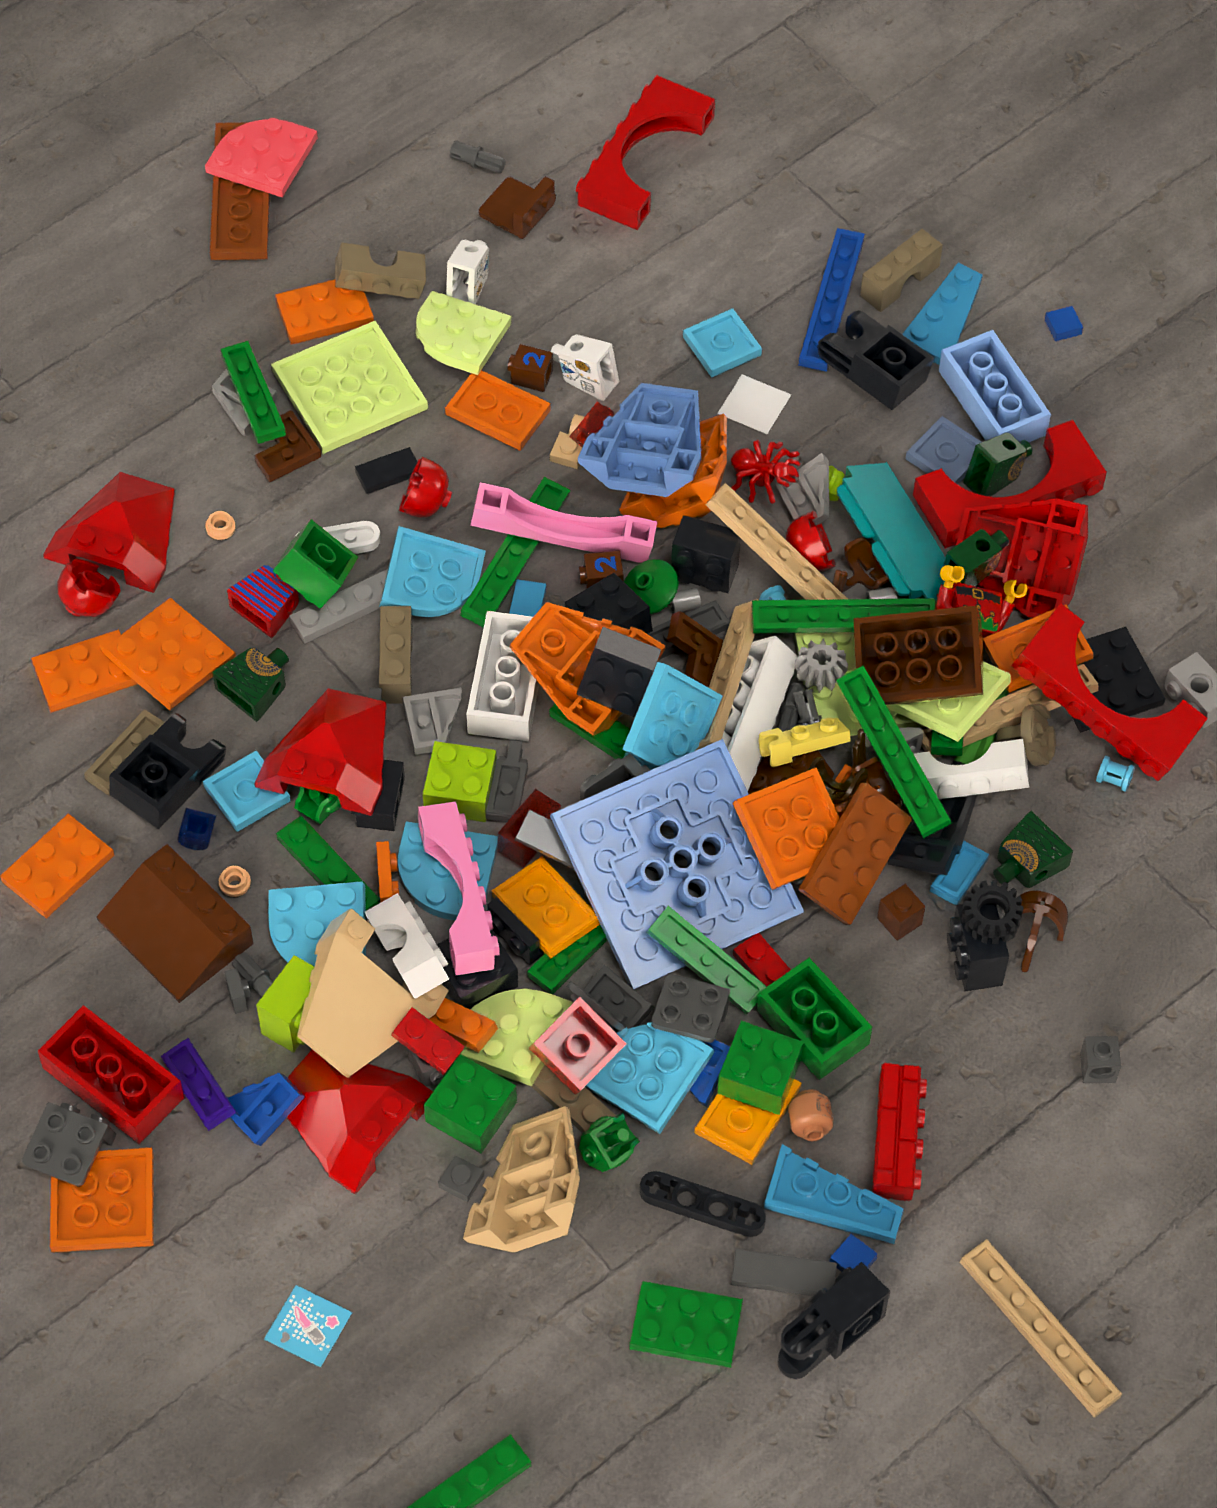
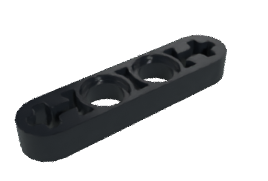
[640,1171,766,1237]

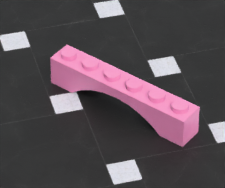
[470,482,657,563]
[418,801,499,975]

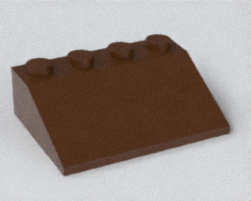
[853,606,983,705]
[97,844,254,1003]

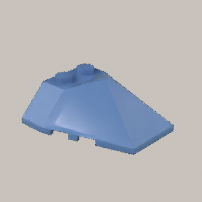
[577,383,702,497]

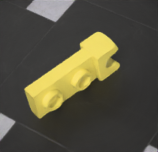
[759,718,851,767]

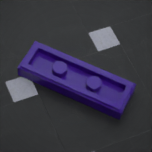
[161,1038,237,1131]

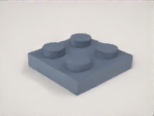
[905,416,981,484]

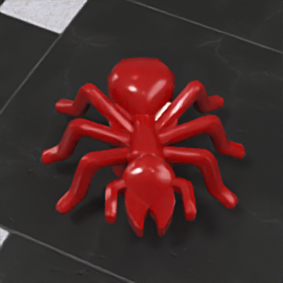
[731,440,800,504]

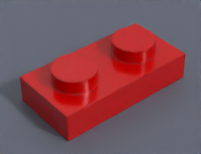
[733,933,791,987]
[391,1007,465,1075]

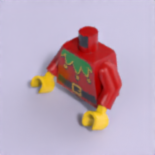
[935,565,1028,639]

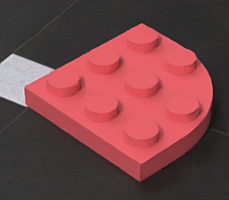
[205,118,318,198]

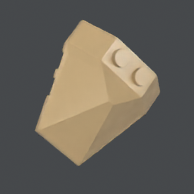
[463,1106,580,1253]

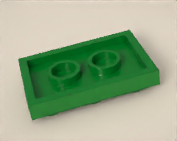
[630,1281,743,1368]

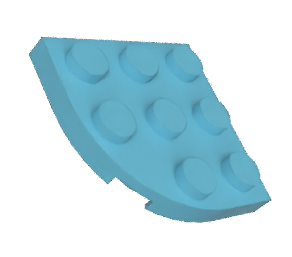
[380,526,486,617]
[622,662,723,766]
[398,821,499,921]
[268,881,366,967]
[585,1023,715,1134]

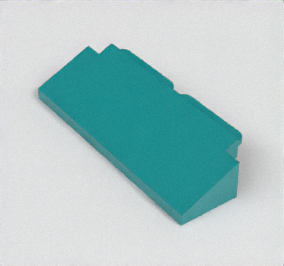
[837,463,946,601]

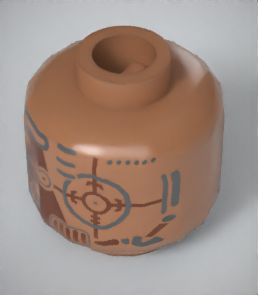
[788,1089,834,1141]

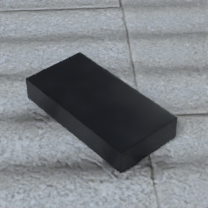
[355,447,417,494]

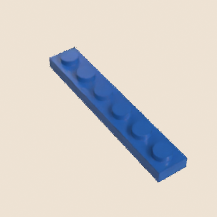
[798,228,865,372]

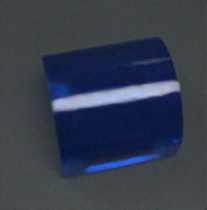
[178,808,217,850]

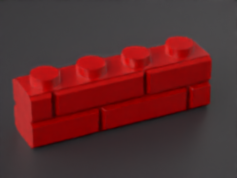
[872,1063,927,1201]

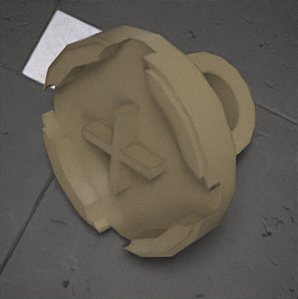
[997,703,1056,767]

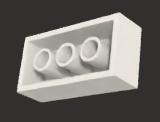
[466,611,539,742]

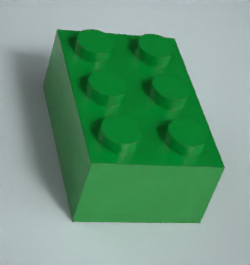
[757,957,872,1080]

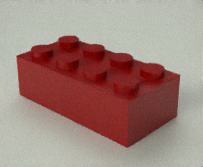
[38,1005,184,1144]

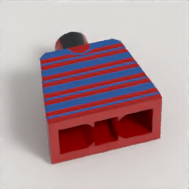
[227,565,299,639]

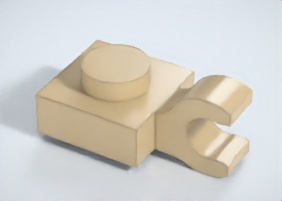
[550,414,587,469]

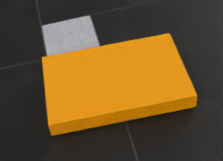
[491,856,600,959]
[694,1079,802,1165]

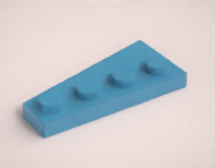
[902,262,983,365]
[764,1144,903,1244]

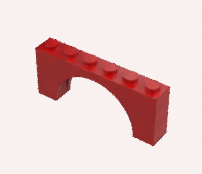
[576,75,715,230]
[913,420,1107,549]
[1011,603,1208,781]

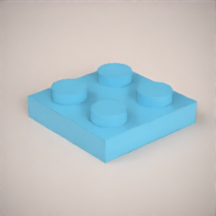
[683,308,762,378]
[203,751,290,832]

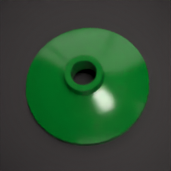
[624,559,679,614]

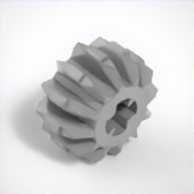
[795,638,848,693]

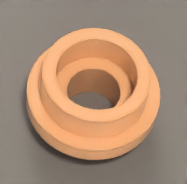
[205,511,236,540]
[219,866,251,897]

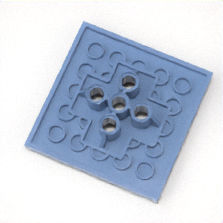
[550,739,804,990]

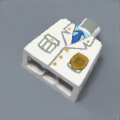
[446,240,489,305]
[551,334,619,401]

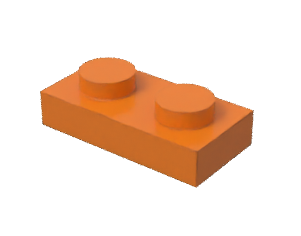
[376,841,399,903]
[429,998,498,1053]

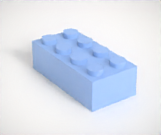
[939,330,1051,442]

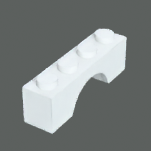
[914,739,1029,799]
[364,893,449,999]

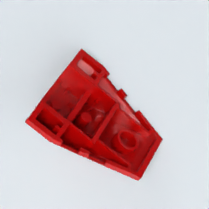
[43,472,175,593]
[956,498,1088,618]
[254,688,387,816]
[287,1049,433,1195]

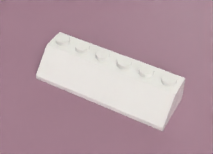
[722,636,798,791]

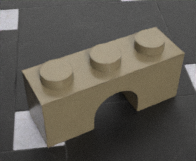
[860,229,943,312]
[335,242,426,299]
[379,606,413,704]

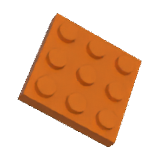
[104,598,236,711]
[732,767,840,890]
[50,1148,154,1252]

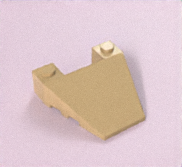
[297,908,449,1078]

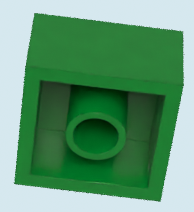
[273,519,358,609]
[717,1021,804,1115]
[424,1054,517,1154]

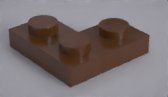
[254,410,321,482]
[667,611,723,688]

